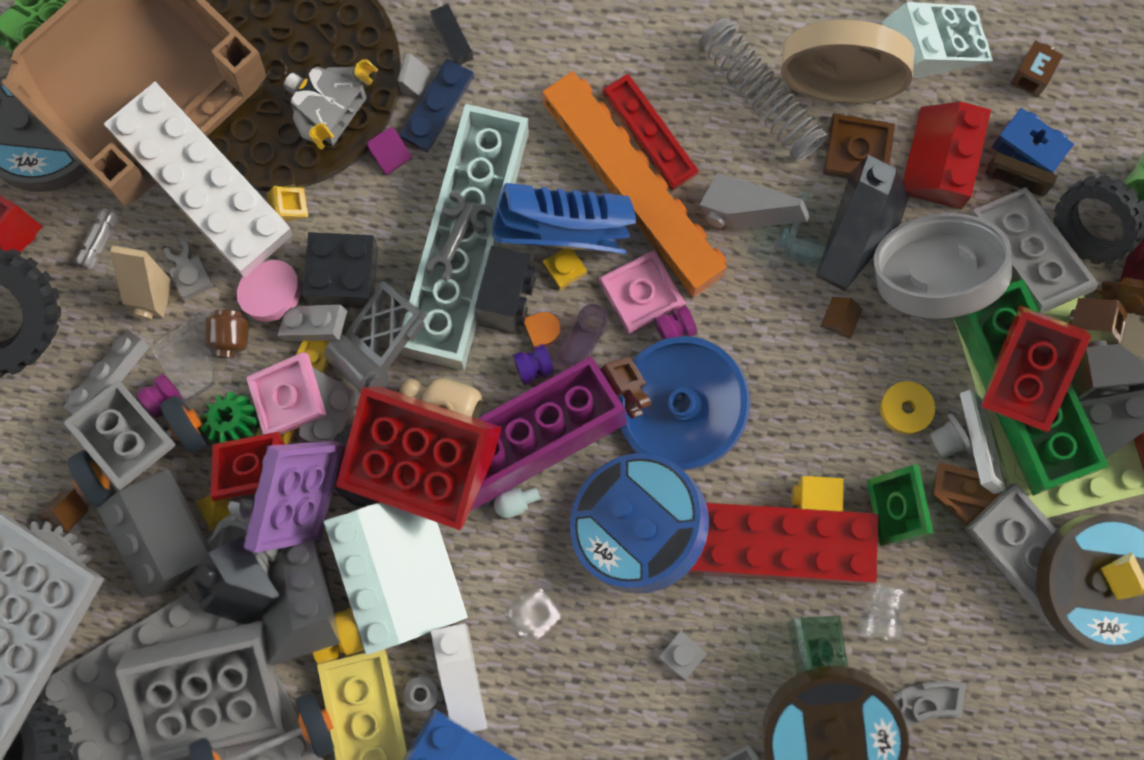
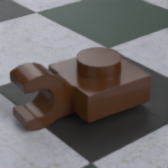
[1094,277,1144,316]
[600,356,652,419]

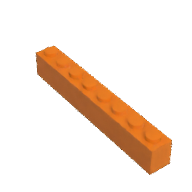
[542,71,727,298]

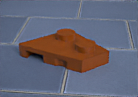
[931,462,1007,526]

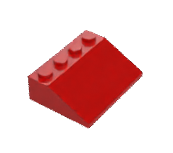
[336,387,502,530]

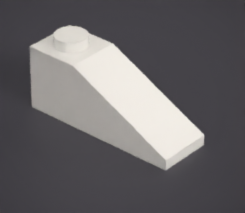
[431,623,488,732]

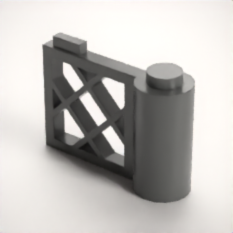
[324,281,427,392]

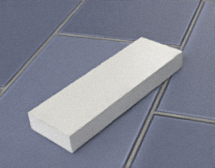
[960,390,1006,494]

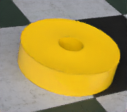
[880,381,935,435]

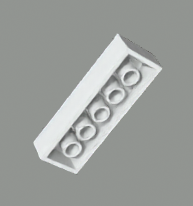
[104,82,293,278]

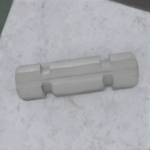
[75,208,118,269]

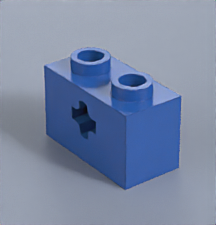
[992,107,1074,173]

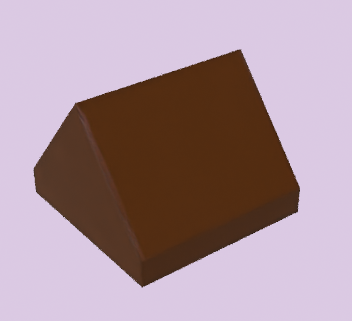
[820,297,863,339]
[38,488,88,534]

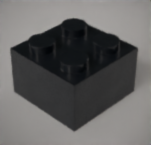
[302,232,378,308]
[475,246,536,334]

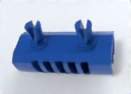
[492,183,636,254]

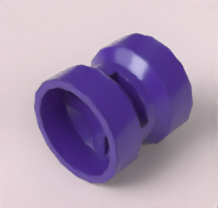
[512,344,555,385]

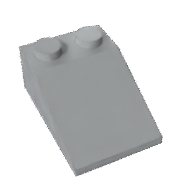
[63,379,176,490]

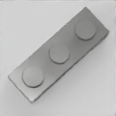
[63,330,150,415]

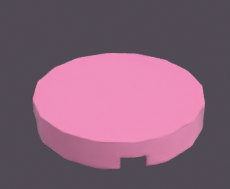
[237,260,302,322]

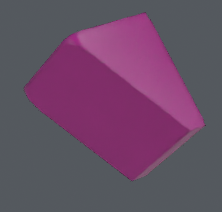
[366,126,413,176]

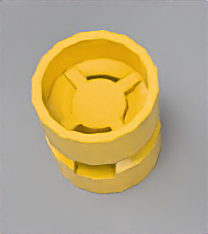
[313,608,365,664]

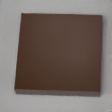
[823,113,895,179]

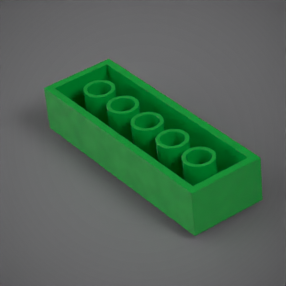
[953,279,1109,496]

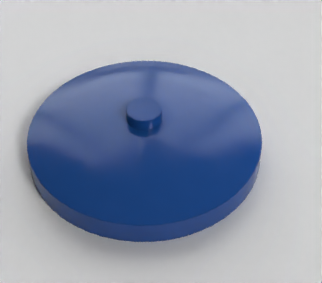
[618,336,750,471]

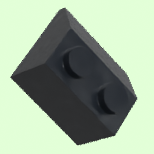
[185,537,279,625]

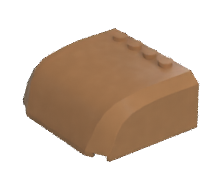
[1,0,267,206]

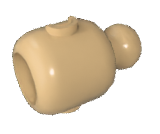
[399,377,482,419]

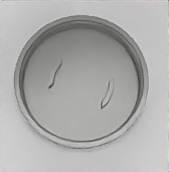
[874,213,1012,319]

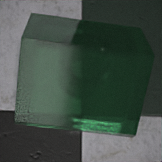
[787,615,848,676]

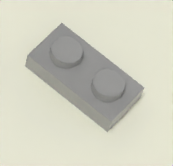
[277,305,347,342]

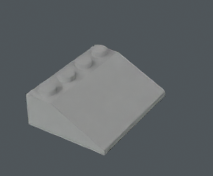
[116,621,285,760]

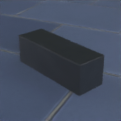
[430,3,474,65]

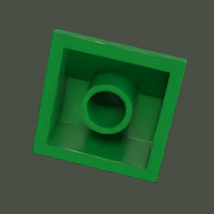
[867,464,934,546]

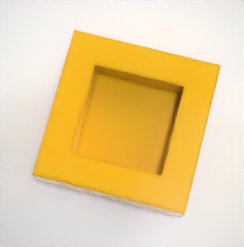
[543,249,587,290]

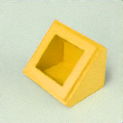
[1101,553,1144,600]

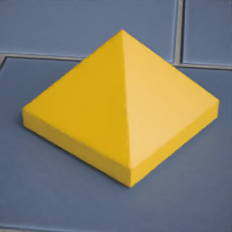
[196,494,234,532]

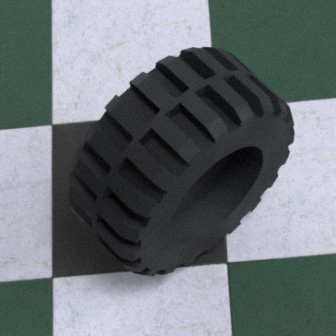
[0,246,61,378]

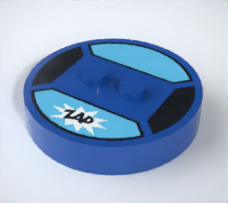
[570,453,709,594]

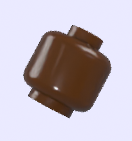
[204,310,249,358]

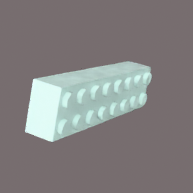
[400,104,529,371]

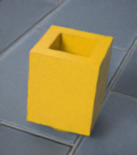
[791,476,844,511]

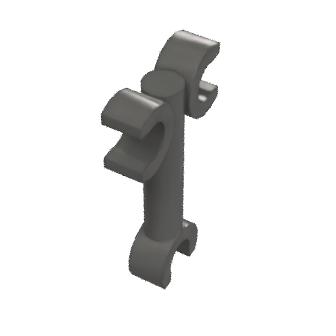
[427,192,493,281]

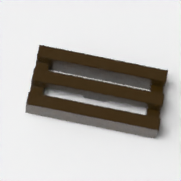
[985,152,1058,197]

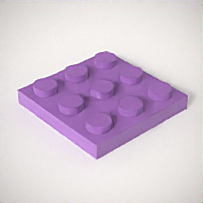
[244,440,344,553]

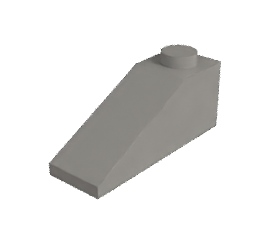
[700,173,809,230]

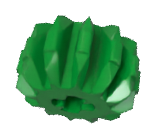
[199,391,260,444]

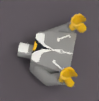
[283,59,378,149]

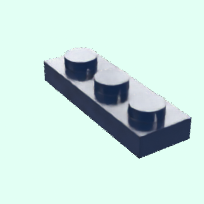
[400,58,474,153]

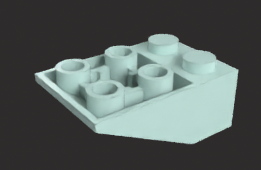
[882,2,993,78]

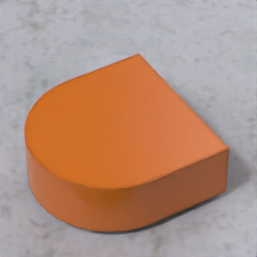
[525,312,560,348]

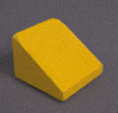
[266,186,308,221]

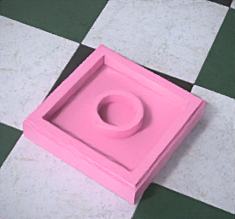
[598,249,686,336]
[246,352,327,435]

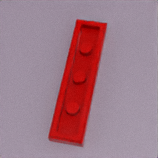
[602,73,699,191]

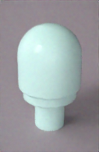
[494,487,541,518]

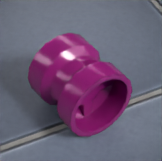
[654,305,698,340]
[135,373,183,419]

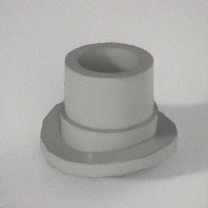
[930,413,974,459]

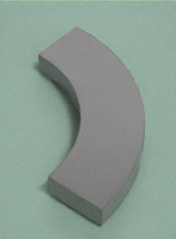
[893,681,966,728]

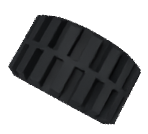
[2,701,73,760]

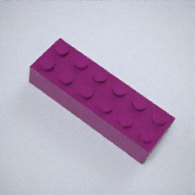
[470,356,627,511]

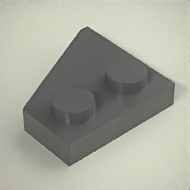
[1080,390,1144,458]

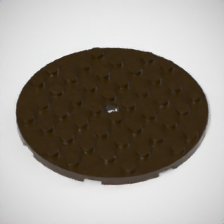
[206,0,402,191]

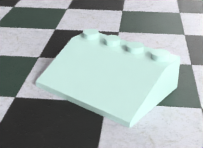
[324,502,468,655]

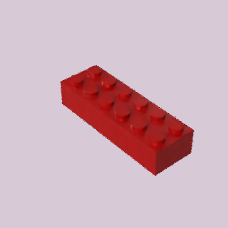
[687,502,878,586]

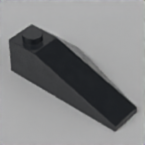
[815,155,909,291]

